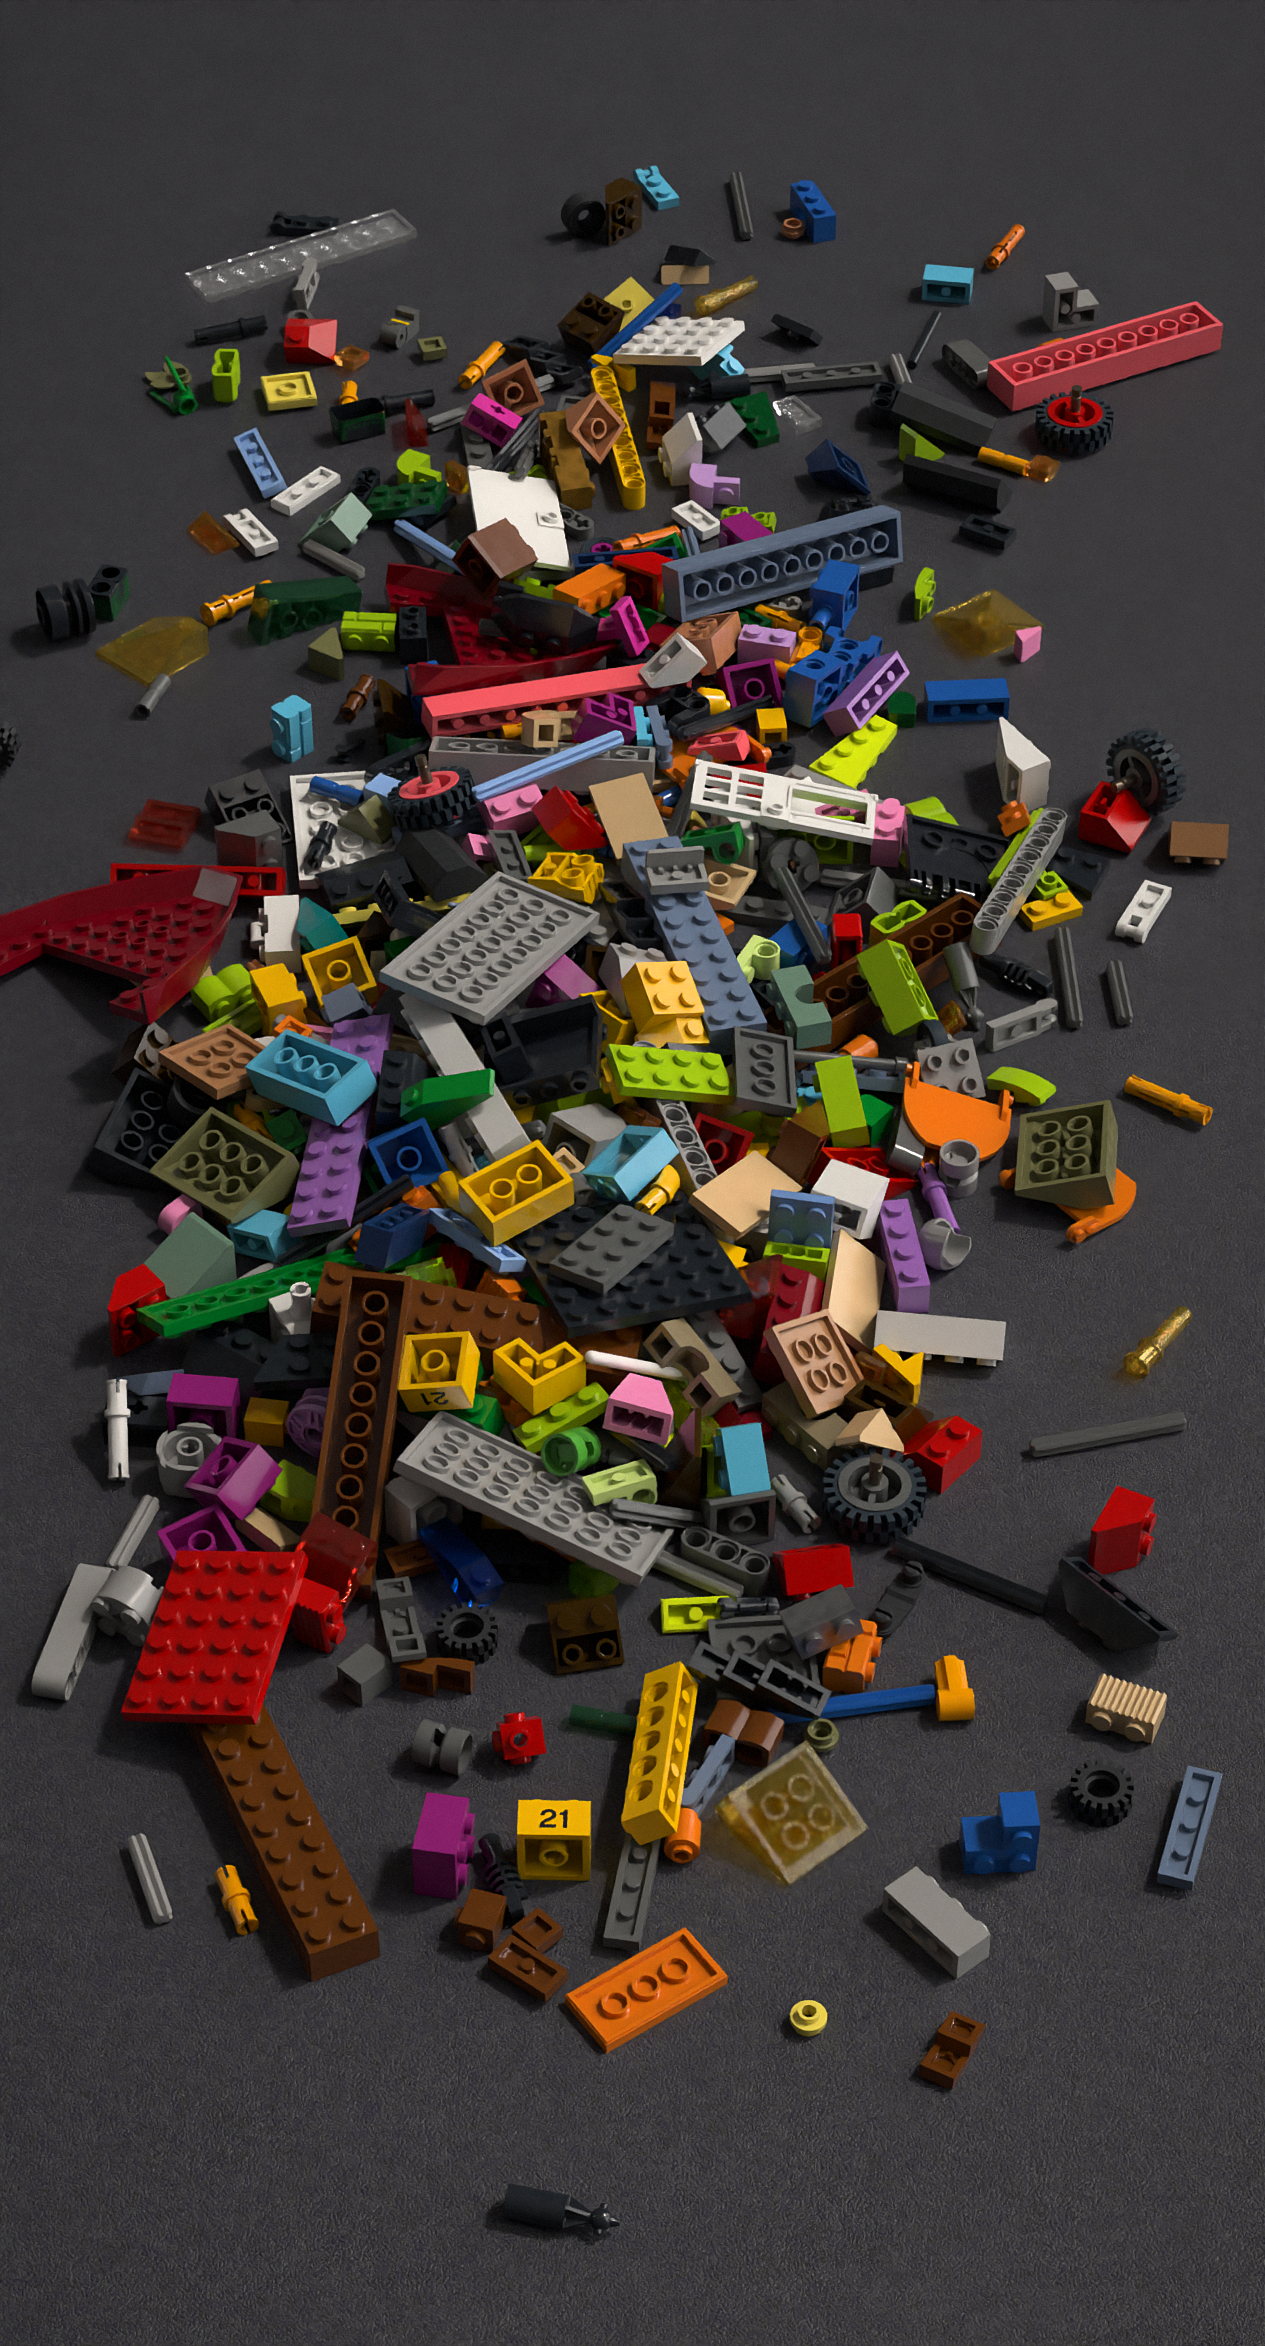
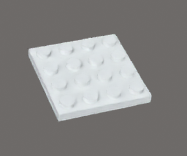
[613,316,745,366]

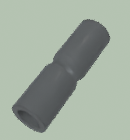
[135,673,171,718]

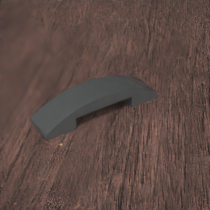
[375,1576,427,1663]

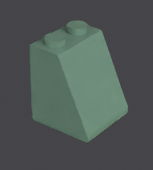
[144,1212,237,1300]

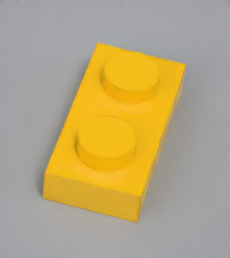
[1018,890,1083,932]

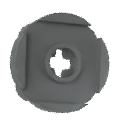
[762,836,819,893]

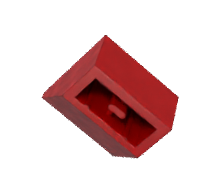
[1078,781,1151,854]
[531,785,608,851]
[107,1264,167,1358]

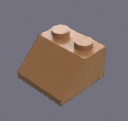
[1168,821,1229,866]

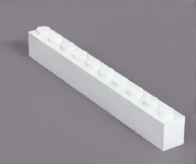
[399,993,531,1164]

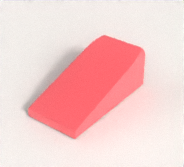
[687,730,750,761]

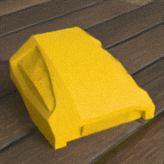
[527,852,604,904]

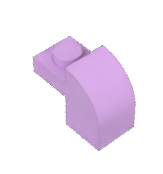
[689,463,740,509]

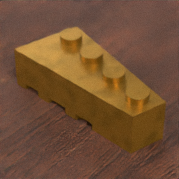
[539,410,595,510]

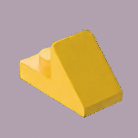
[872,1343,924,1404]

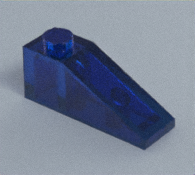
[417,1516,504,1609]

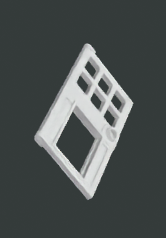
[689,759,878,845]

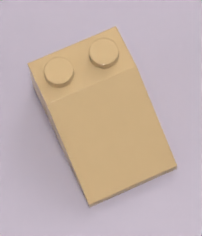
[703,855,757,911]

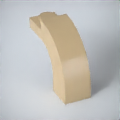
[521,710,577,748]

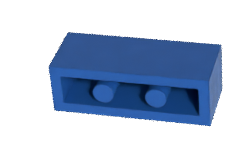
[923,678,1010,723]

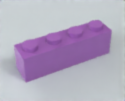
[822,651,910,737]
[875,1199,930,1314]

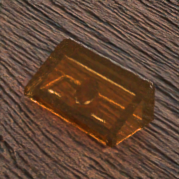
[187,511,240,555]

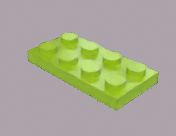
[605,1044,734,1105]

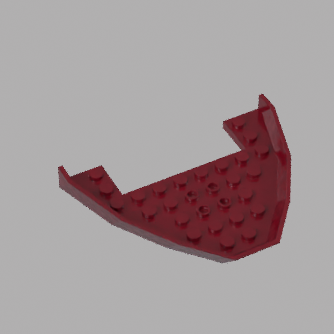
[384,562,618,696]
[0,865,243,1026]

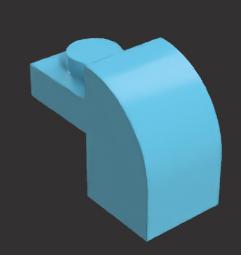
[687,344,745,381]

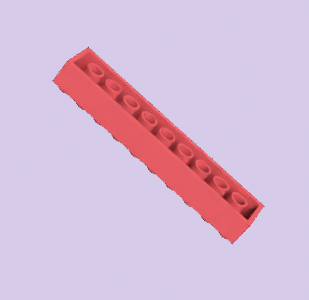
[987,301,1223,411]

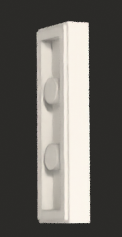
[271,466,340,516]

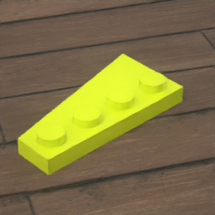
[809,715,897,790]

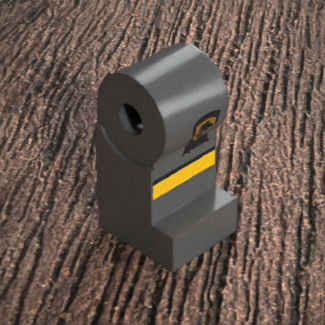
[379,305,419,348]

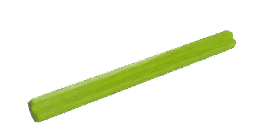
[987,808,1044,889]

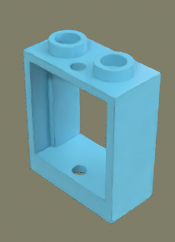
[581,1125,679,1201]

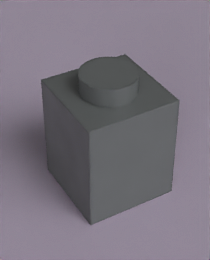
[337,1643,392,1707]

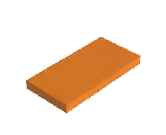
[564,1927,728,2054]

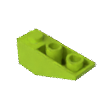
[260,1459,317,1522]

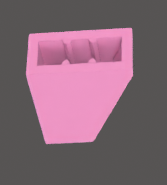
[603,1373,674,1445]

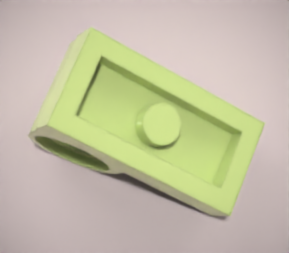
[737,935,780,984]
[582,1458,657,1506]

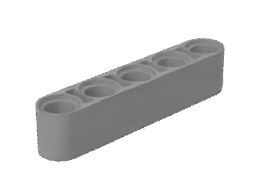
[31,1563,114,1701]

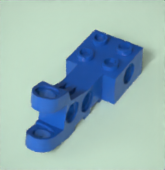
[782,626,883,728]

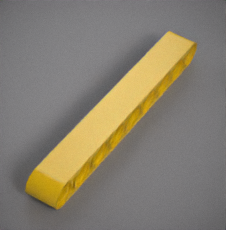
[591,366,645,510]

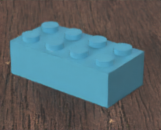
[245,1029,379,1126]

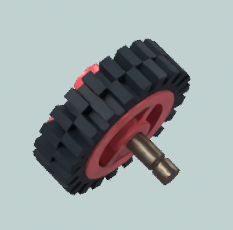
[387,754,477,829]

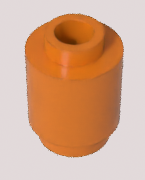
[837,1034,878,1073]
[664,1808,702,1863]

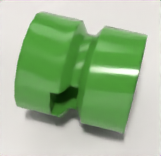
[541,1426,601,1477]

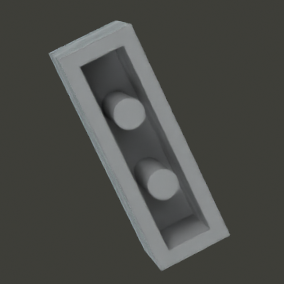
[882,1866,991,1979]

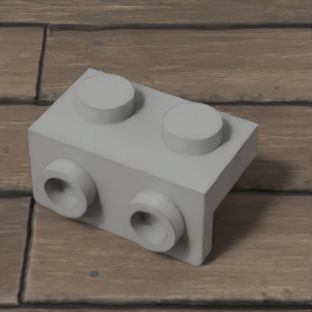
[644,846,709,895]

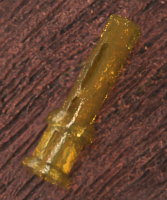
[694,275,758,317]
[1123,1306,1193,1379]

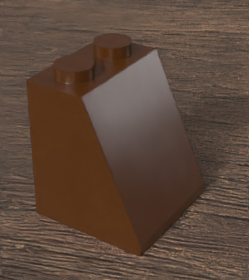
[452,518,538,601]

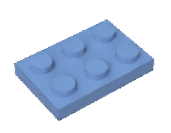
[768,1189,835,1252]

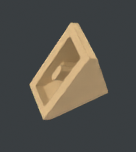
[835,1408,904,1455]

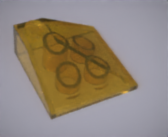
[933,588,1045,658]
[96,616,210,687]
[713,1740,868,1886]

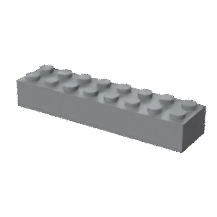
[428,736,656,795]

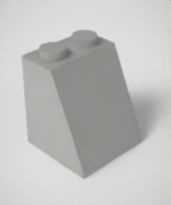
[542,1103,632,1168]

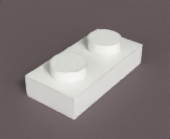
[671,500,720,541]

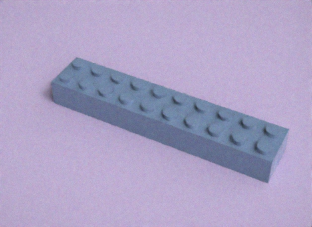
[661,505,903,622]
[621,836,767,1056]

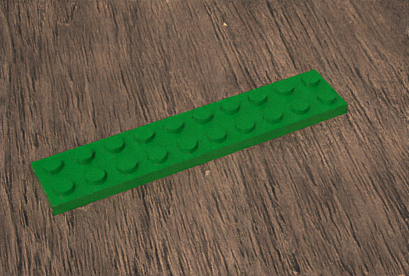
[136,1234,449,1339]

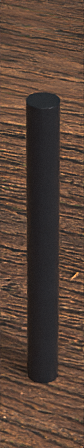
[907,311,942,369]

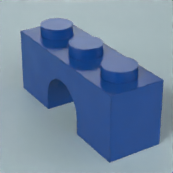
[790,180,836,243]

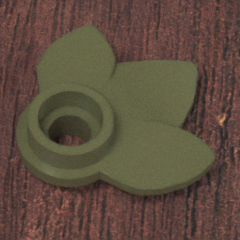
[145,361,192,389]

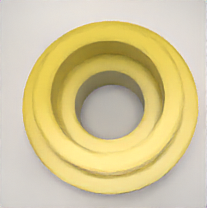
[790,2000,827,2037]

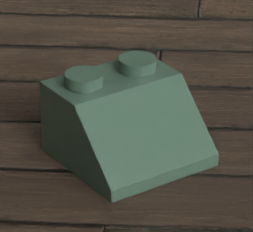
[299,492,372,552]

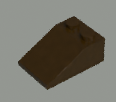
[654,1408,702,1512]

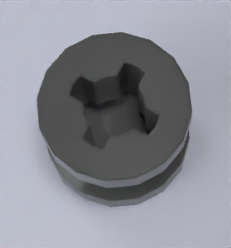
[568,1173,596,1211]

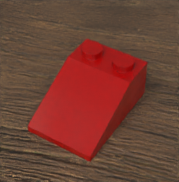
[807,1147,919,1201]

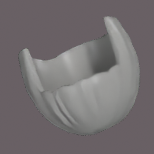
[918,1218,972,1270]

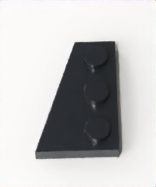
[1045,845,1111,901]

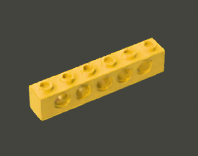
[621,1661,698,1845]

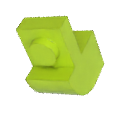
[397,449,442,486]

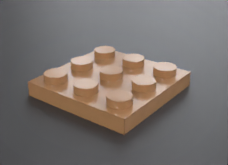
[158,1023,266,1100]
[763,1309,864,1420]

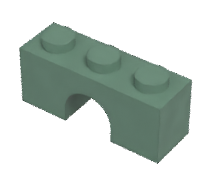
[766,965,832,1050]

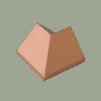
[481,359,545,416]

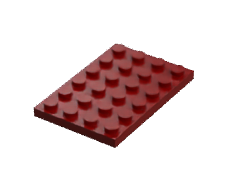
[121,1550,309,1725]

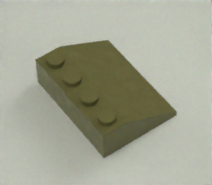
[1015,1100,1118,1209]
[149,1107,301,1224]

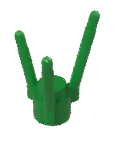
[150,356,198,415]

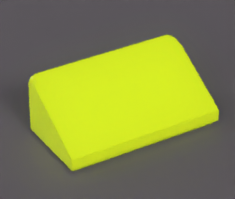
[660,1596,729,1634]

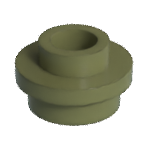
[804,1718,839,1752]

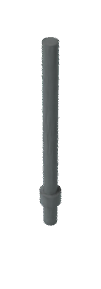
[794,1050,920,1075]

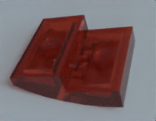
[128,798,202,849]

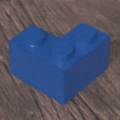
[959,1791,1040,1874]

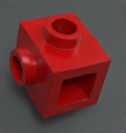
[491,1712,546,1765]

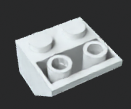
[811,1159,890,1239]

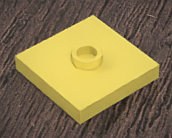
[603,277,654,332]
[260,371,317,411]

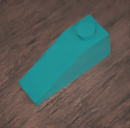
[296,897,349,953]

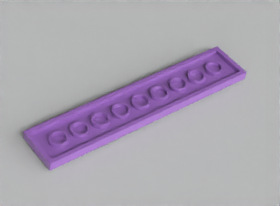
[287,1013,395,1238]

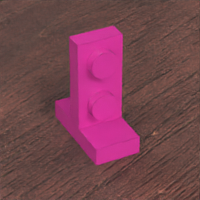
[595,596,650,657]

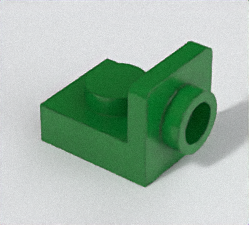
[265,1108,308,1156]

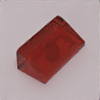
[405,398,429,447]

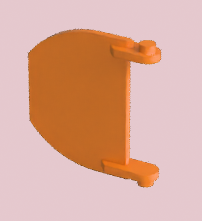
[655,725,772,791]
[902,1061,1014,1162]
[999,1167,1136,1243]

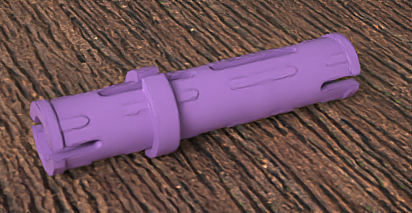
[916,1163,961,1235]

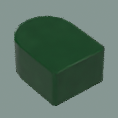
[887,691,916,728]

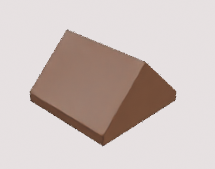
[565,392,626,465]

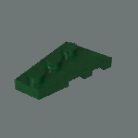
[722,391,780,448]

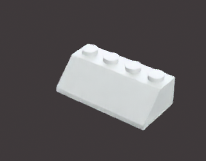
[874,1310,1006,1366]

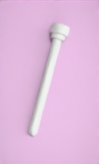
[585,1350,690,1388]

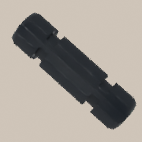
[715,1597,780,1618]

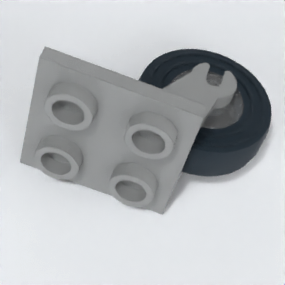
[914,1019,986,1098]

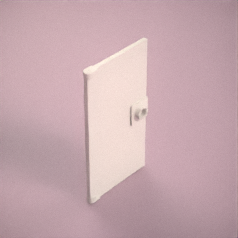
[466,465,571,572]

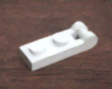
[222,508,279,557]
[1115,880,1172,944]

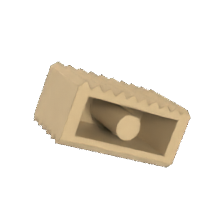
[1085,1674,1167,1744]

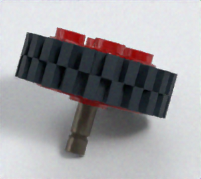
[1034,385,1114,454]

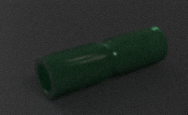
[569,1704,637,1737]

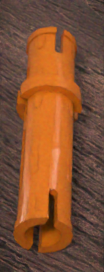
[985,224,1025,270]
[612,525,680,551]

